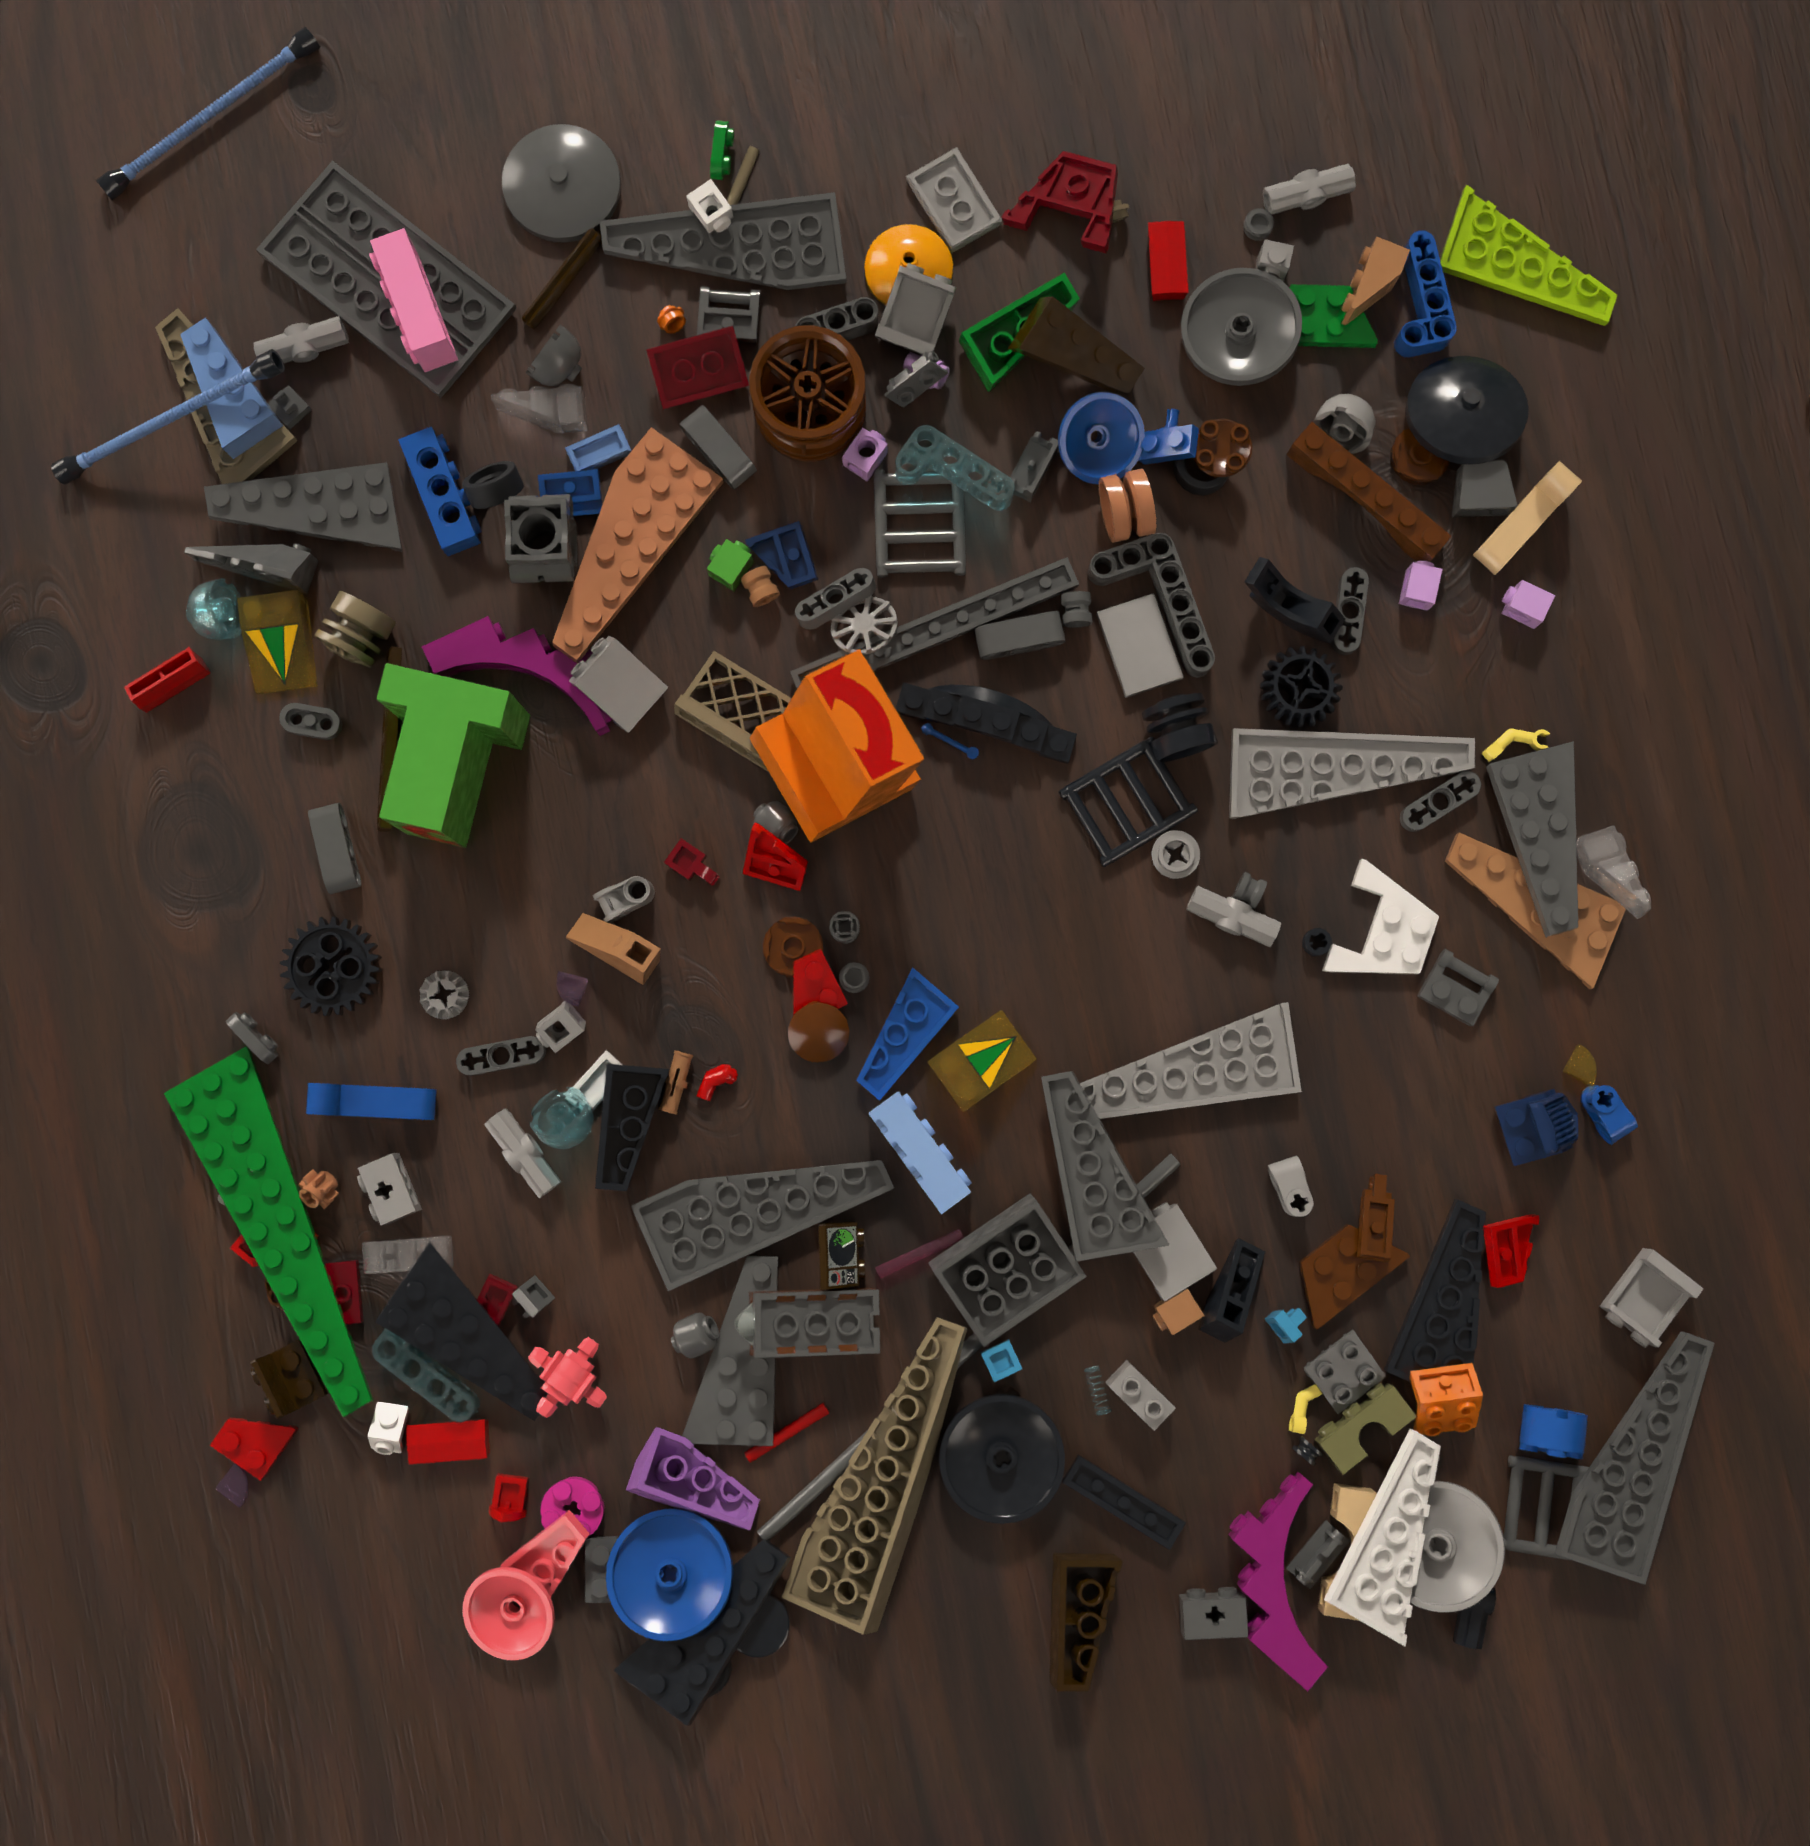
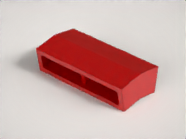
[1148,221,1189,301]
[124,647,211,713]
[406,1419,490,1465]

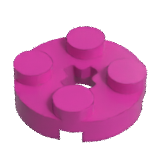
[540,1477,605,1536]

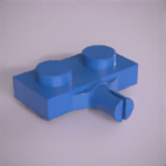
[1138,409,1199,465]

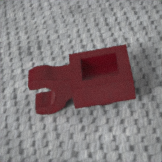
[664,838,720,887]

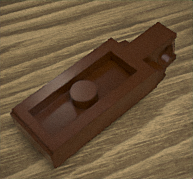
[1357,1174,1395,1262]

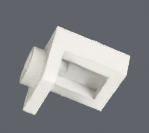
[367,1402,409,1455]

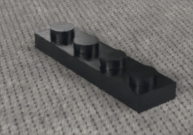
[1062,1454,1186,1550]

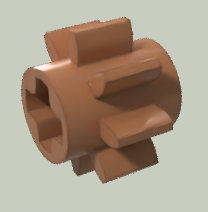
[298,1169,339,1209]

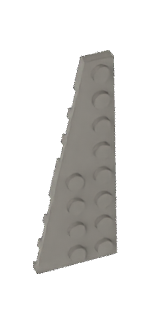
[1229,728,1475,819]
[1080,1002,1302,1119]

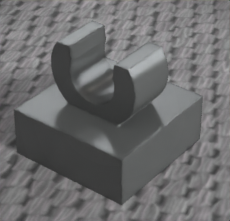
[268,385,312,429]
[512,1275,555,1318]

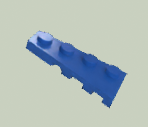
[856,967,959,1101]

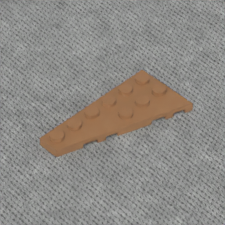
[1445,833,1627,989]

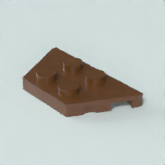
[1299,1224,1410,1330]

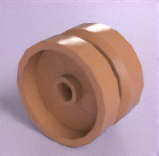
[1098,468,1156,543]

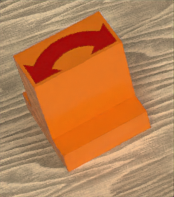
[749,649,925,843]

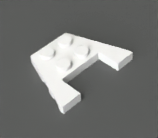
[1322,859,1439,974]

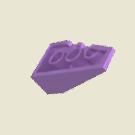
[626,1427,760,1531]

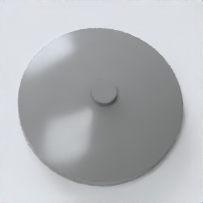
[1410,1481,1505,1612]

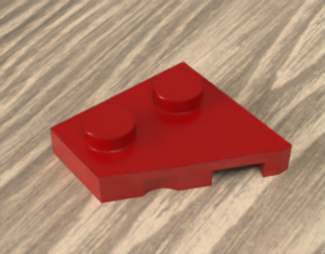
[793,948,848,1016]

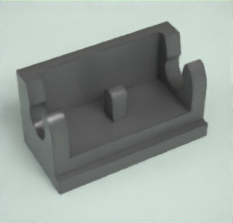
[1004,432,1058,503]

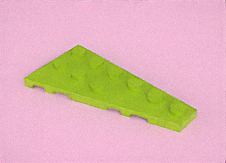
[1440,184,1617,326]

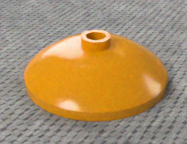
[865,224,953,306]

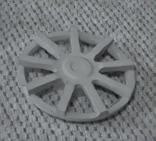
[831,595,898,655]

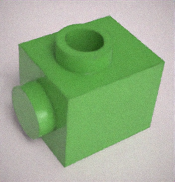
[707,539,754,592]

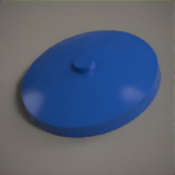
[606,1509,733,1641]

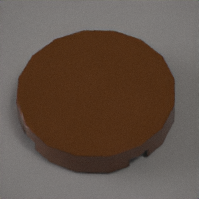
[1390,428,1450,485]
[763,916,824,978]

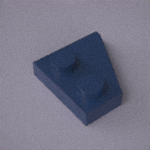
[745,521,818,589]

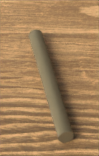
[727,146,760,205]

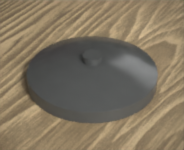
[502,124,621,243]
[1181,268,1302,386]

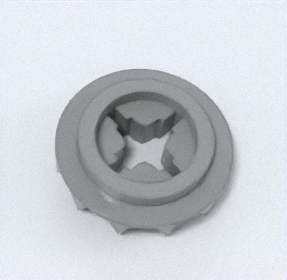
[1151,830,1200,879]
[419,971,469,1019]

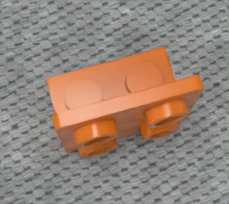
[1410,1363,1483,1436]

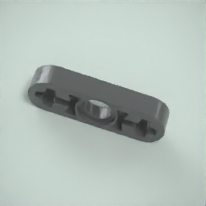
[1331,567,1369,655]
[795,568,876,630]
[1400,771,1481,832]
[456,1036,547,1076]

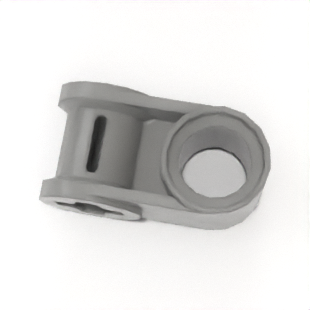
[593,876,655,923]
[1267,1155,1314,1217]

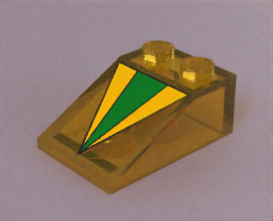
[237,590,318,694]
[927,1010,1037,1112]

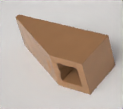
[1341,237,1410,325]
[566,913,661,985]

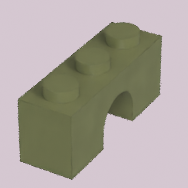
[1314,1383,1417,1474]

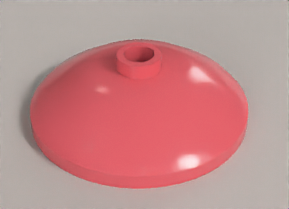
[462,1567,555,1660]

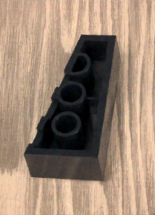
[595,1064,669,1191]

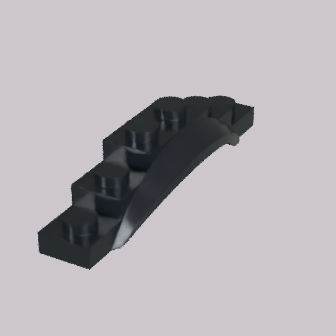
[896,682,1077,764]

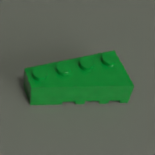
[959,272,1080,393]

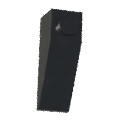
[1198,1238,1265,1343]

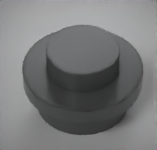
[839,962,870,993]

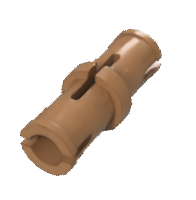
[658,1050,693,1115]

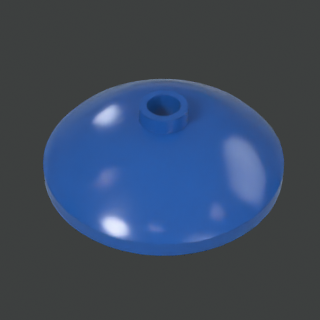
[1058,392,1145,484]

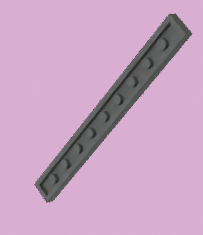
[790,557,1079,689]

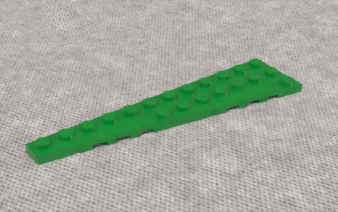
[164,1046,373,1417]

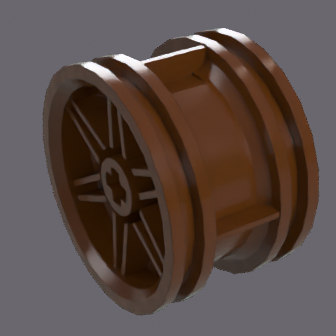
[749,325,866,462]

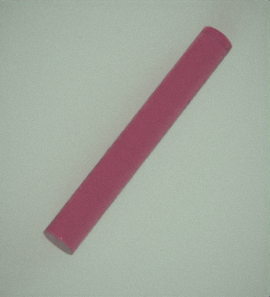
[875,1228,964,1279]

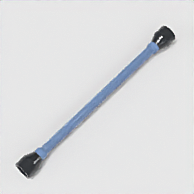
[96,27,320,200]
[51,349,285,485]

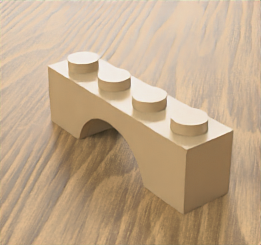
[1318,1483,1377,1621]

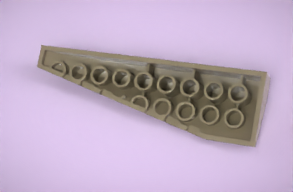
[782,1317,967,1635]

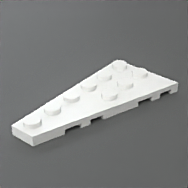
[1324,1429,1441,1647]

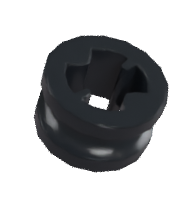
[1302,928,1332,956]
[1292,1436,1324,1466]

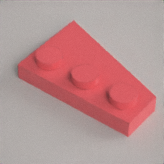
[501,1510,590,1598]

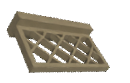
[674,651,792,772]

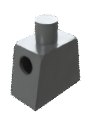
[1452,460,1517,518]

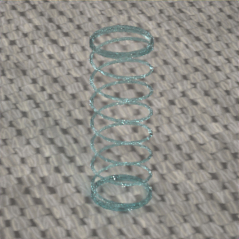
[1084,1366,1112,1415]

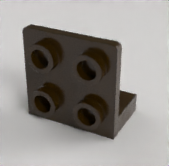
[251,1339,328,1419]

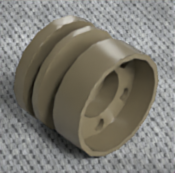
[314,591,396,668]

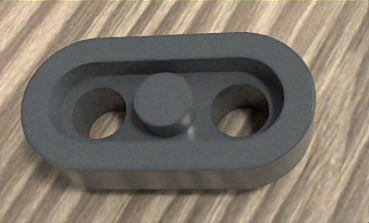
[279,703,343,740]
[226,1012,278,1064]

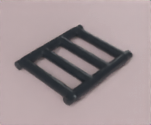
[1058,736,1198,867]

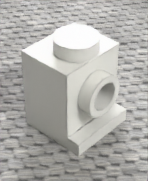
[686,179,733,233]

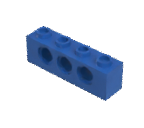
[398,426,482,556]

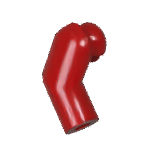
[696,1064,738,1101]

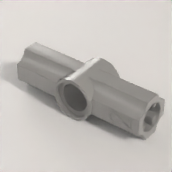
[1263,164,1356,214]
[253,316,349,363]
[1186,886,1281,947]
[484,1108,561,1198]

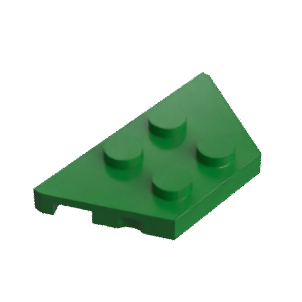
[1290,284,1378,348]

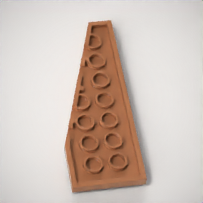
[552,427,723,664]

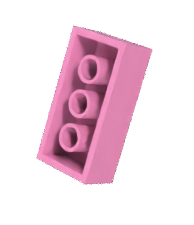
[369,228,458,372]

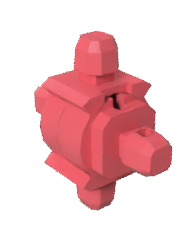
[528,1337,607,1418]

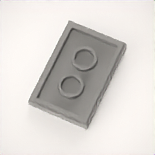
[906,147,1002,253]
[1096,593,1183,698]

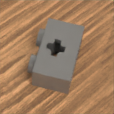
[357,1153,422,1225]
[1105,1360,1176,1431]

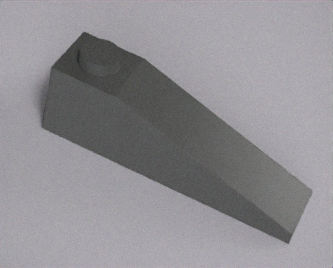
[184,544,318,594]

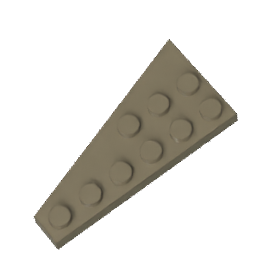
[155,308,297,484]

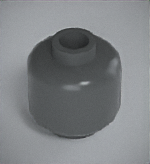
[753,801,798,845]
[671,1312,719,1359]

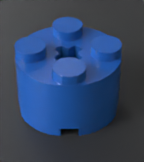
[1519,1404,1588,1459]

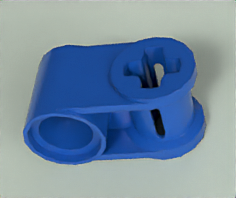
[1581,1085,1638,1145]

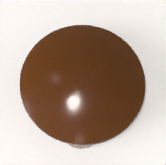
[1194,419,1252,477]
[788,1001,849,1062]

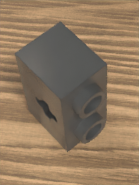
[1179,1587,1248,1640]

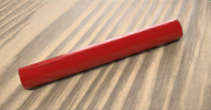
[744,1402,830,1463]

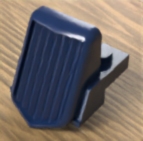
[1494,1089,1579,1166]

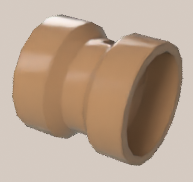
[740,566,780,607]

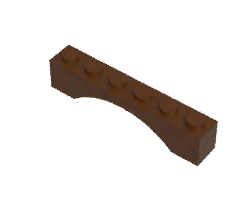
[1286,422,1452,562]

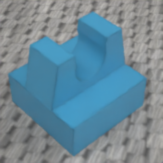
[1265,1308,1307,1343]
[981,1339,1022,1382]

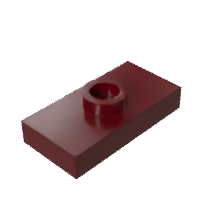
[325,1260,363,1324]
[477,1273,518,1327]

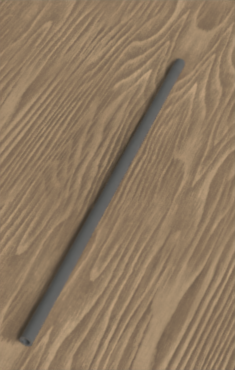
[757,1153,1181,1541]

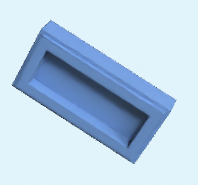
[565,424,631,471]

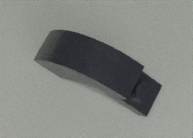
[1244,557,1345,644]

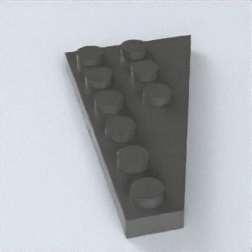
[204,462,402,552]
[1486,741,1578,938]
[1041,1071,1170,1262]
[682,1255,779,1446]

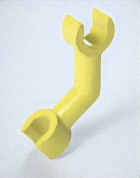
[1481,729,1550,762]
[1289,1384,1322,1434]

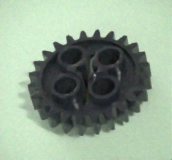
[279,916,382,1016]

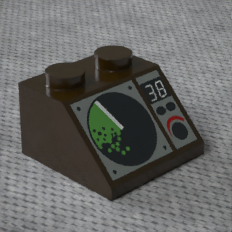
[819,1222,865,1290]

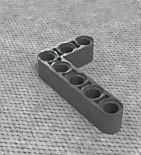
[1087,533,1215,678]

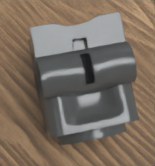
[504,494,578,583]

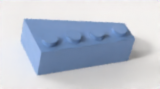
[180,317,283,459]

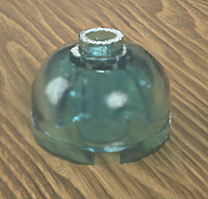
[186,578,245,641]
[530,1087,594,1150]

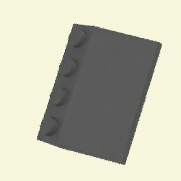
[928,1193,1087,1347]

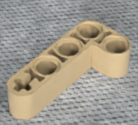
[1473,461,1582,575]

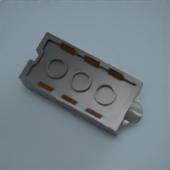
[734,1288,880,1358]

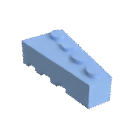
[868,1091,972,1214]

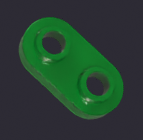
[710,120,734,180]

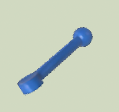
[921,723,979,760]

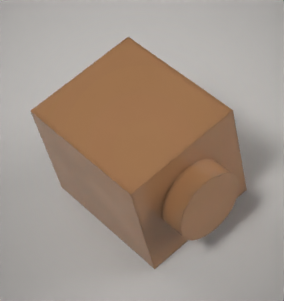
[1152,1288,1204,1335]

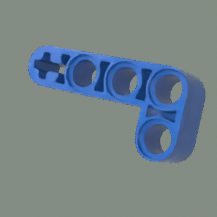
[1394,230,1457,357]
[306,1083,437,1120]

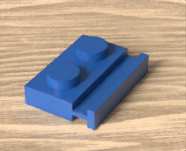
[538,469,602,516]

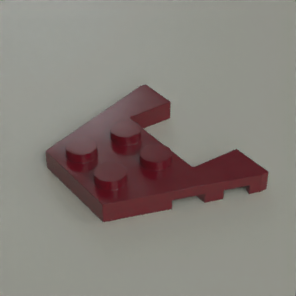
[1001,151,1118,254]

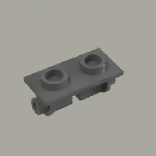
[884,351,948,408]
[1286,1520,1350,1589]

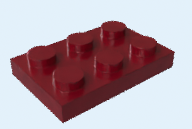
[646,325,749,409]

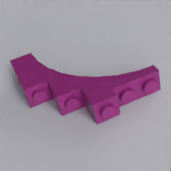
[422,616,612,736]
[1228,1471,1328,1691]

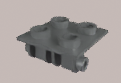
[1304,1329,1386,1414]

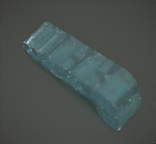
[895,425,1015,510]
[372,1328,480,1422]

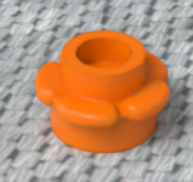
[657,305,686,334]

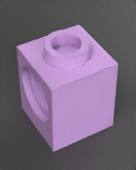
[842,428,888,482]
[1399,561,1442,611]
[1502,580,1555,629]

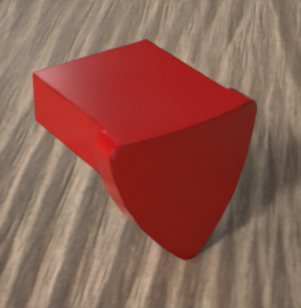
[489,1473,529,1522]

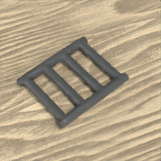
[874,467,966,578]
[1503,1456,1589,1561]

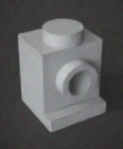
[1256,240,1294,282]
[536,999,586,1053]

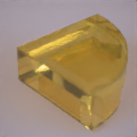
[1563,1044,1597,1086]

